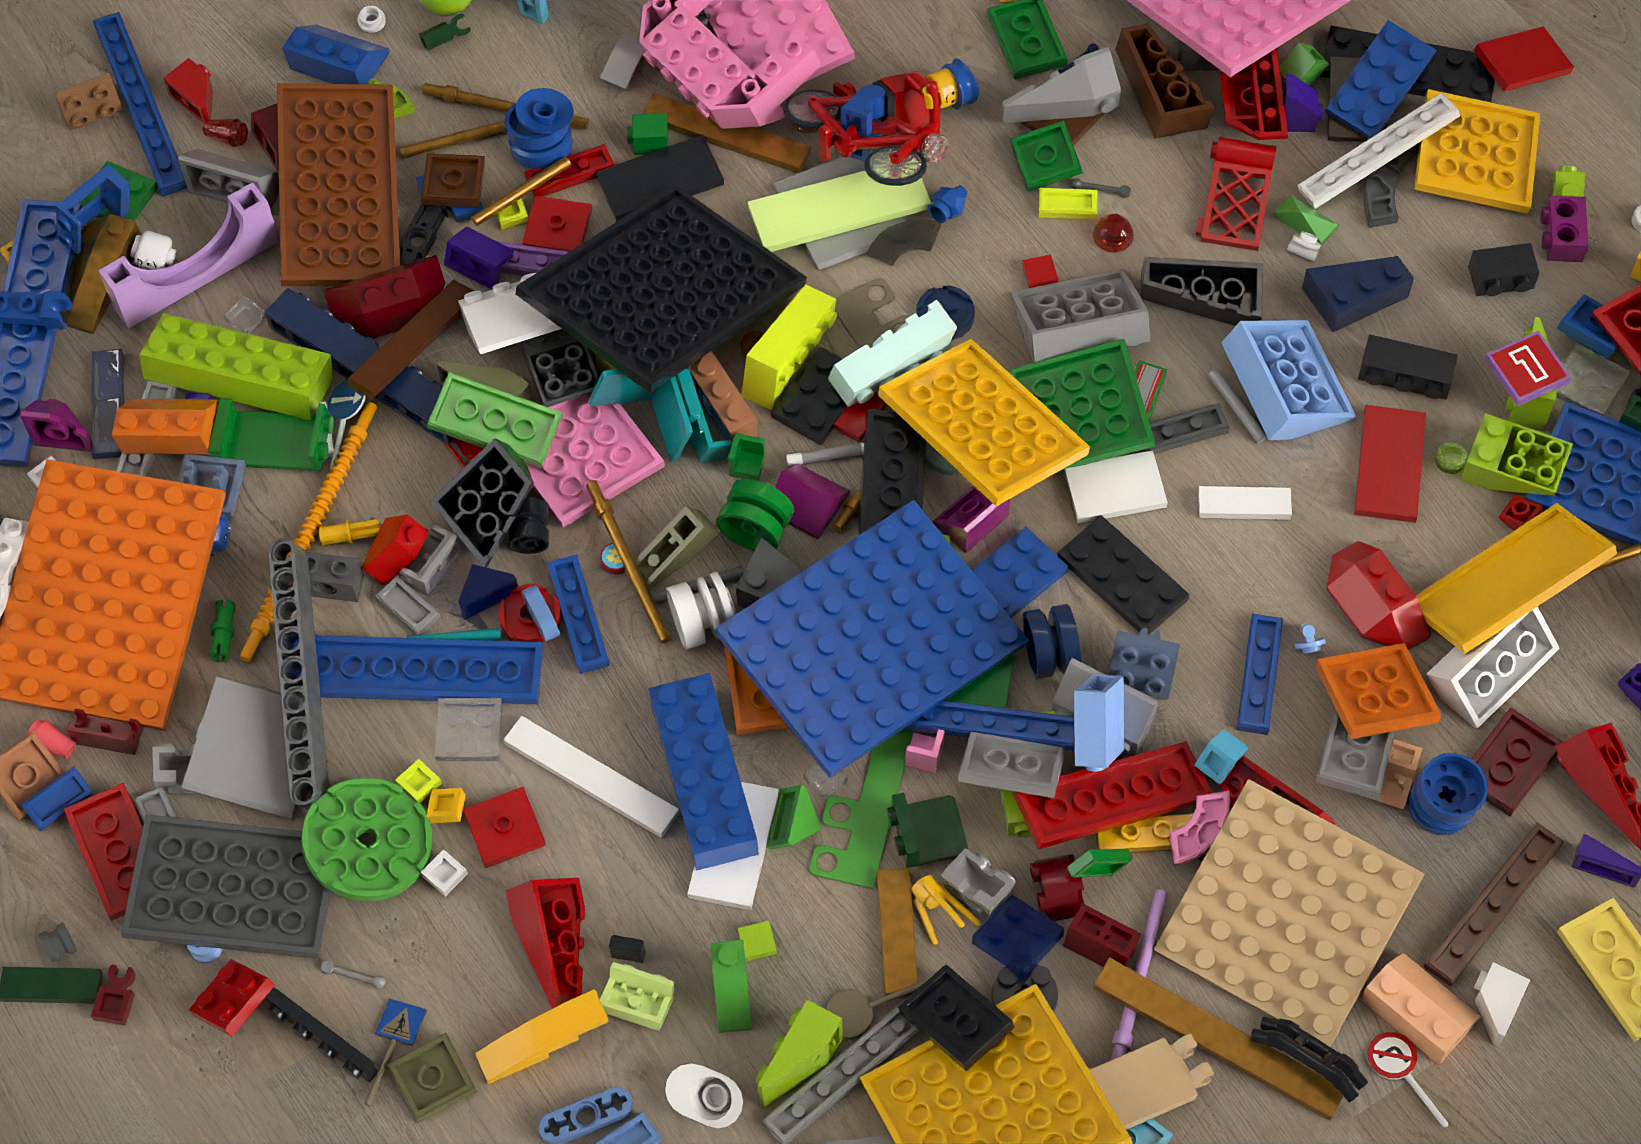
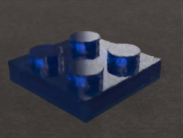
[972,894,1064,978]

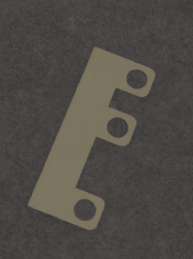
[835,278,910,348]

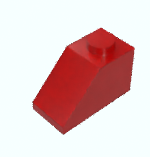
[163,58,213,126]
[361,514,429,586]

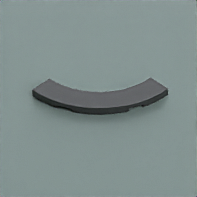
[1364,142,1420,228]

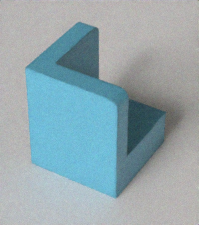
[1194,729,1248,784]

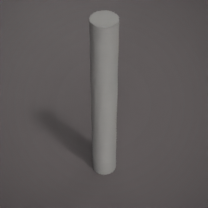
[1207,369,1267,444]

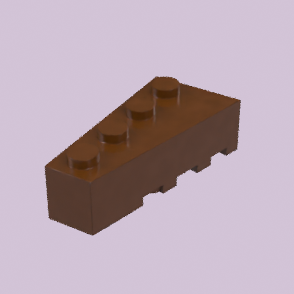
[1115,23,1215,139]

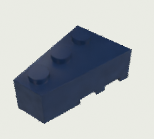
[1302,256,1414,332]

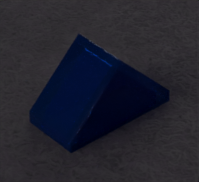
[458,564,518,620]

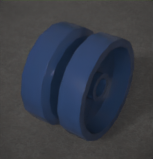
[1022,604,1082,680]

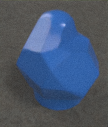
[928,185,967,223]

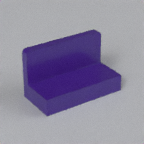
[444,227,514,290]

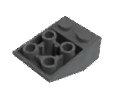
[520,329,599,407]

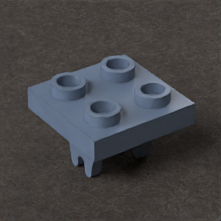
[178,454,246,519]
[1109,628,1180,699]

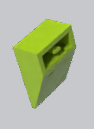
[1505,316,1558,431]
[1460,413,1573,496]
[755,1000,843,1108]

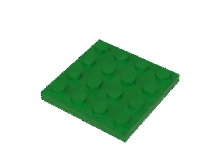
[1008,339,1155,472]

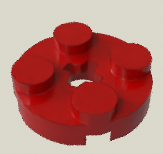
[498,584,562,642]

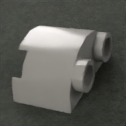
[152,744,197,795]
[940,848,1016,915]

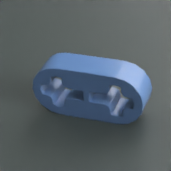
[521,585,560,642]

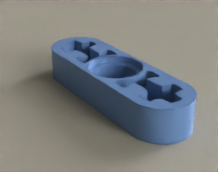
[539,1087,633,1144]

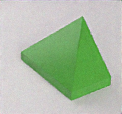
[1273,194,1338,245]
[766,784,822,850]

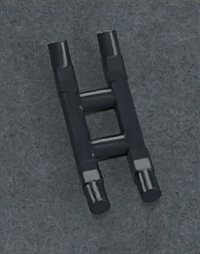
[1251,1017,1368,1103]

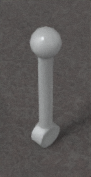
[321,960,385,989]

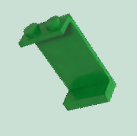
[208,398,334,471]

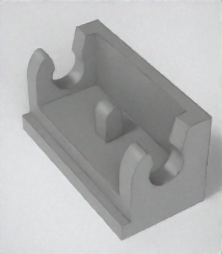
[400,525,462,596]

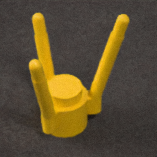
[911,875,981,945]

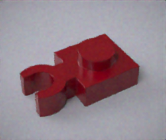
[91,964,136,1026]

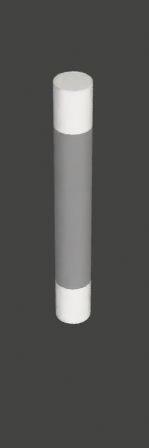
[786,443,864,466]

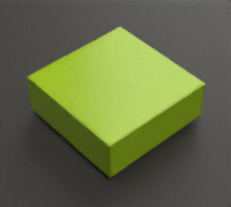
[737,921,777,962]

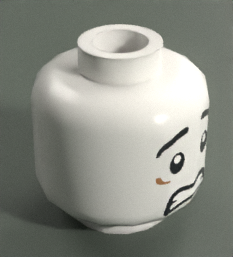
[131,231,177,270]

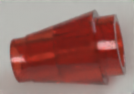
[203,119,248,147]

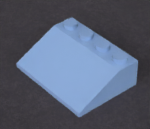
[1221,320,1356,440]

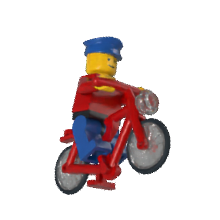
[783,58,979,186]

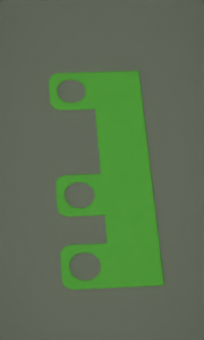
[809,729,913,889]

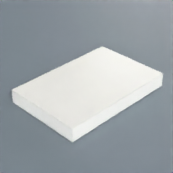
[1064,450,1168,524]

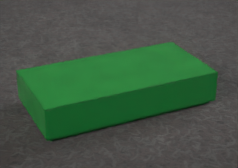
[1067,849,1133,877]

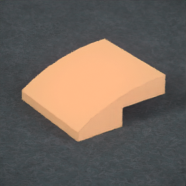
[1360,739,1423,809]

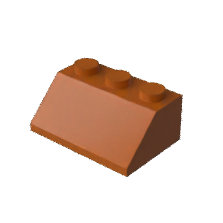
[112,399,219,455]

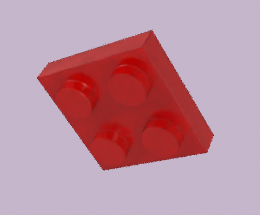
[189,959,275,1037]

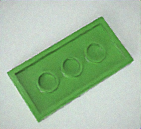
[427,372,563,469]

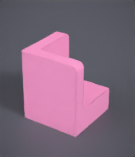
[905,729,945,773]

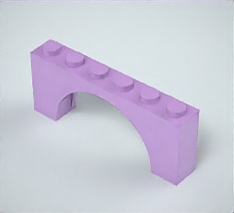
[98,182,280,329]

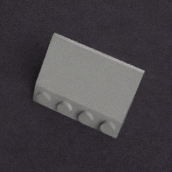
[1010,269,1150,362]

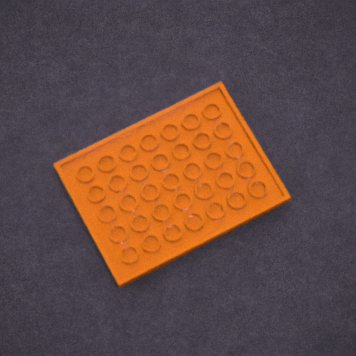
[0,459,226,730]

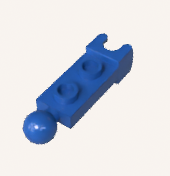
[0,291,72,330]

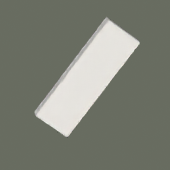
[1198,486,1292,520]

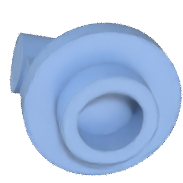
[1294,623,1326,654]

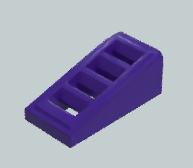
[1572,834,1641,888]

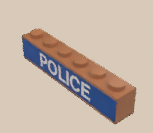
[687,351,758,442]

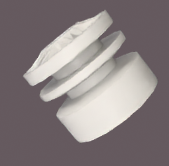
[666,572,736,650]

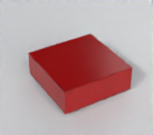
[1022,254,1058,288]

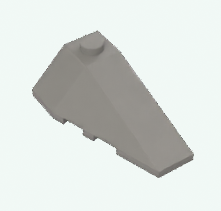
[1001,46,1121,123]

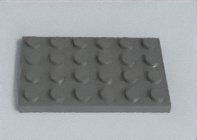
[121,814,331,959]

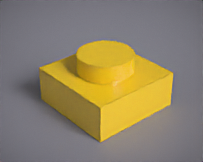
[426,788,466,823]

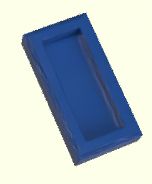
[20,766,94,831]

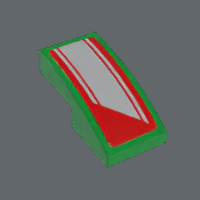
[1134,360,1168,420]

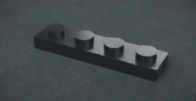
[265,987,377,1083]

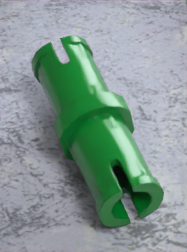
[209,600,236,662]

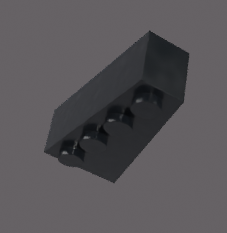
[1140,257,1263,326]

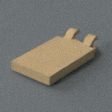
[1090,1034,1214,1130]

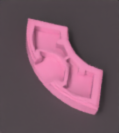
[1169,791,1231,866]

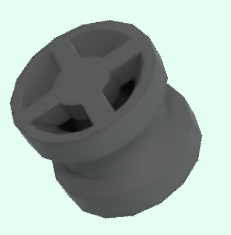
[39,922,77,963]

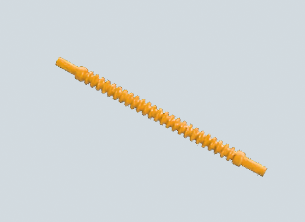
[239,402,378,663]

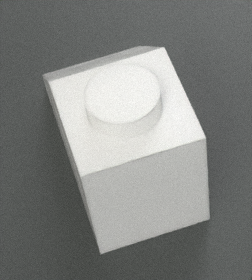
[1474,962,1530,1047]

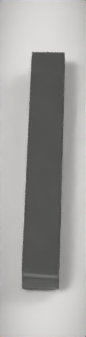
[269,538,329,810]

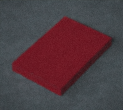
[1471,707,1563,817]

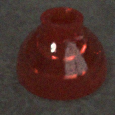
[1093,213,1134,253]

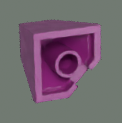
[20,399,91,452]

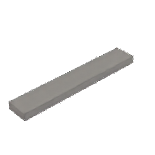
[761,995,920,1144]

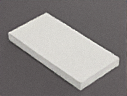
[687,782,779,911]

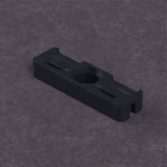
[399,204,448,266]

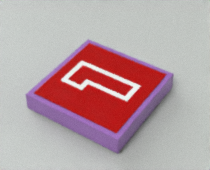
[1485,331,1572,406]

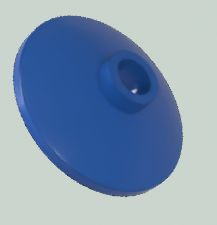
[515,88,574,134]

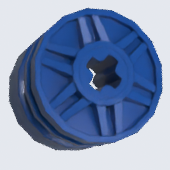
[1407,753,1488,835]

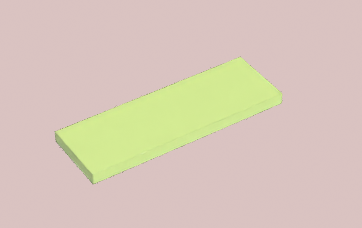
[747,160,931,252]

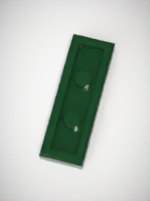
[0,967,103,1004]

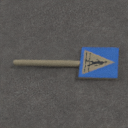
[365,999,427,1106]

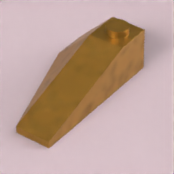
[66,214,142,334]

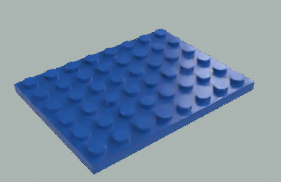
[715,500,1029,778]

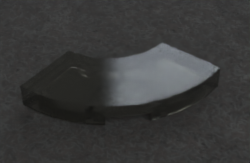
[866,218,942,266]

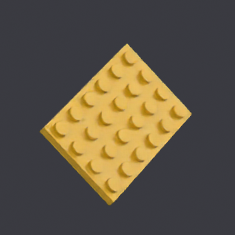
[878,339,1090,506]

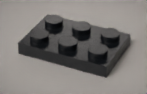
[771,346,847,445]
[898,964,1015,1071]

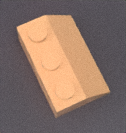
[1361,953,1481,1065]

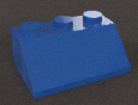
[282,24,390,84]

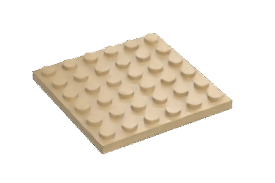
[1154,779,1425,1047]

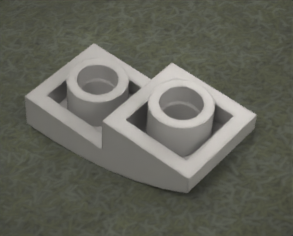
[600,30,645,91]

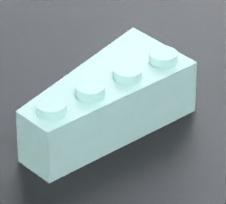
[828,300,957,407]

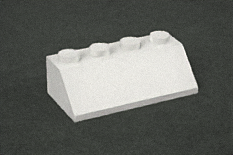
[1426,607,1560,728]

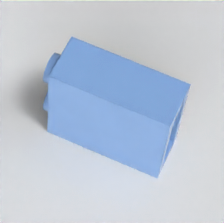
[1074,674,1124,772]

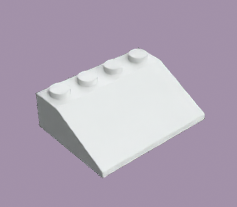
[458,273,561,354]

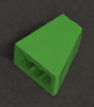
[710,940,752,1033]

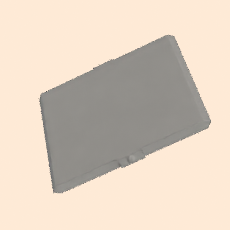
[772,156,911,270]
[182,675,324,819]

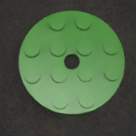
[301,778,433,901]

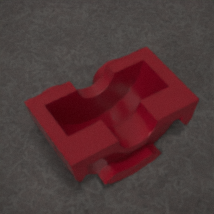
[1030,854,1084,923]

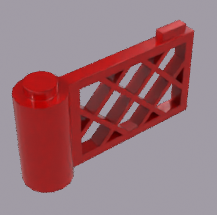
[1196,137,1277,251]

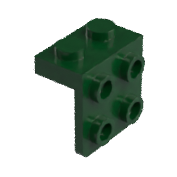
[887,792,968,868]

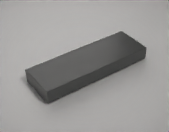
[1141,403,1230,454]

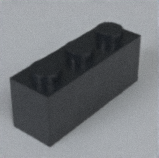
[1358,334,1458,400]

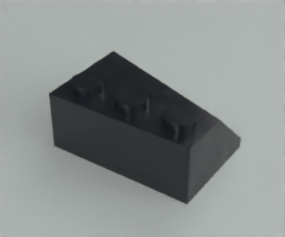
[430,438,534,568]

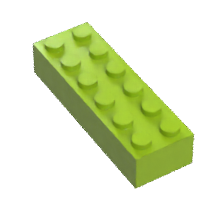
[139,313,334,420]

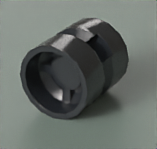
[509,497,549,554]

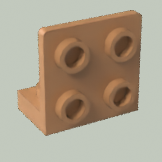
[55,73,123,130]

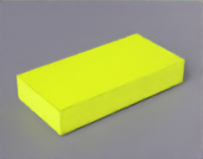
[1038,188,1098,220]

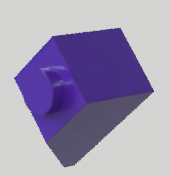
[1283,74,1323,132]

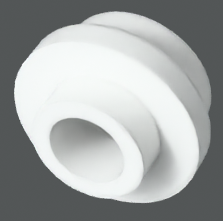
[357,6,386,33]

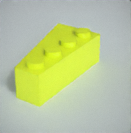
[741,284,837,410]

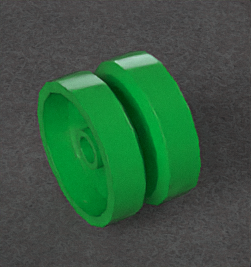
[716,479,794,551]

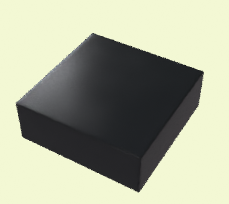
[609,935,646,963]

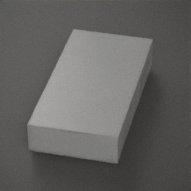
[375,576,441,635]

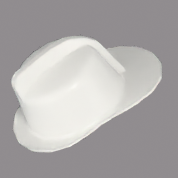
[665,1063,743,1128]

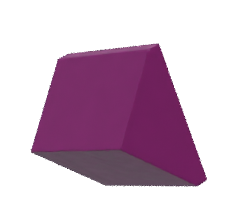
[775,464,850,540]
[932,485,1010,553]

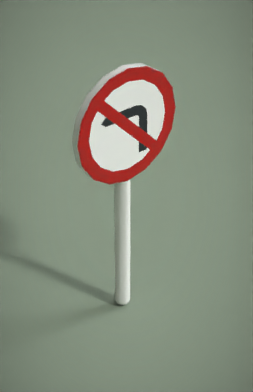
[1367,1032,1448,1127]

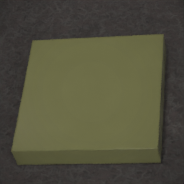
[387,1033,477,1123]

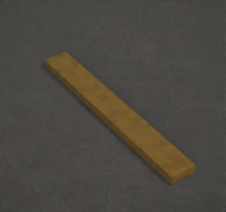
[1093,957,1343,1121]

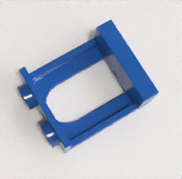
[56,164,130,254]

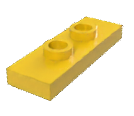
[1097,814,1193,852]

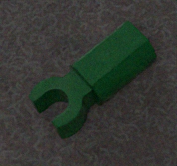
[419,14,471,51]

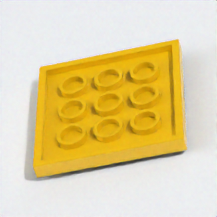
[1414,89,1541,214]

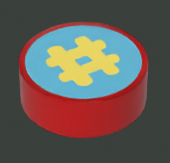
[600,543,625,575]

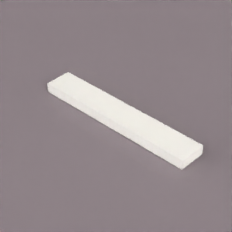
[1297,93,1460,209]
[503,716,680,838]

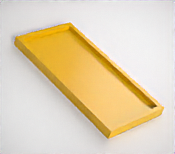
[1416,503,1617,654]

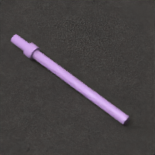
[1110,889,1167,1061]

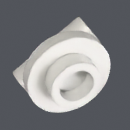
[1287,231,1321,262]

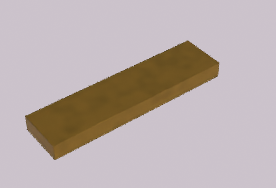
[877,868,918,996]

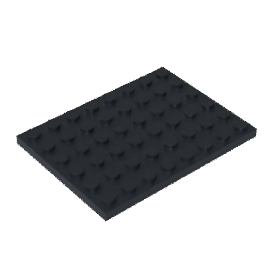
[515,184,807,393]

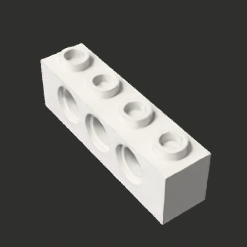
[0,518,29,618]

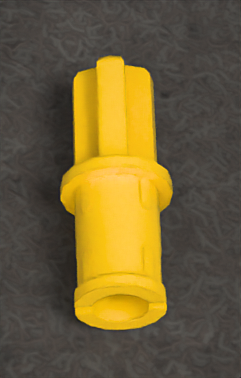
[319,519,381,546]

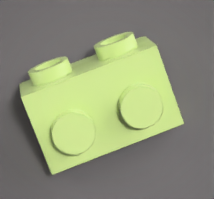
[600,962,674,1031]

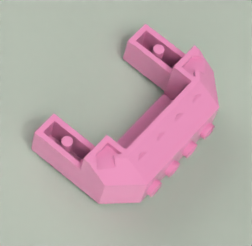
[639,0,822,129]

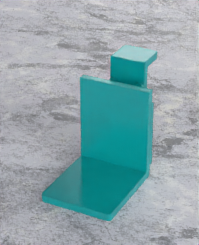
[588,368,732,463]

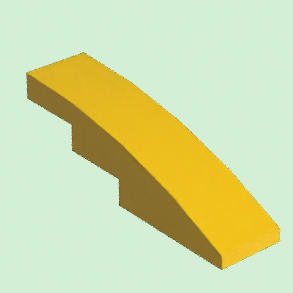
[475,989,609,1084]

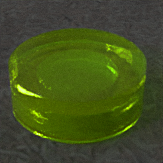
[1435,442,1467,474]

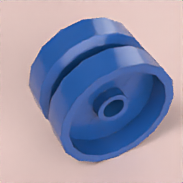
[504,103,573,169]

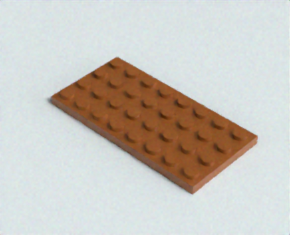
[277,83,400,286]

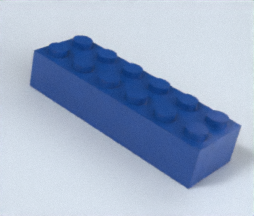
[648,673,759,871]

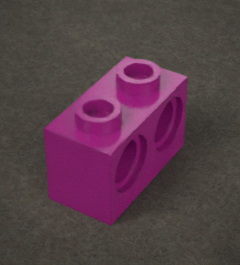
[1540,195,1589,262]

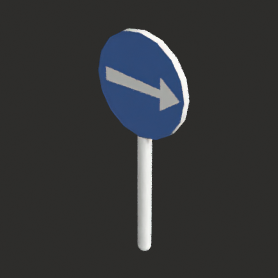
[328,380,366,467]

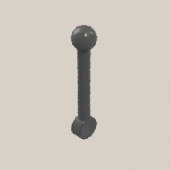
[1070,178,1131,198]

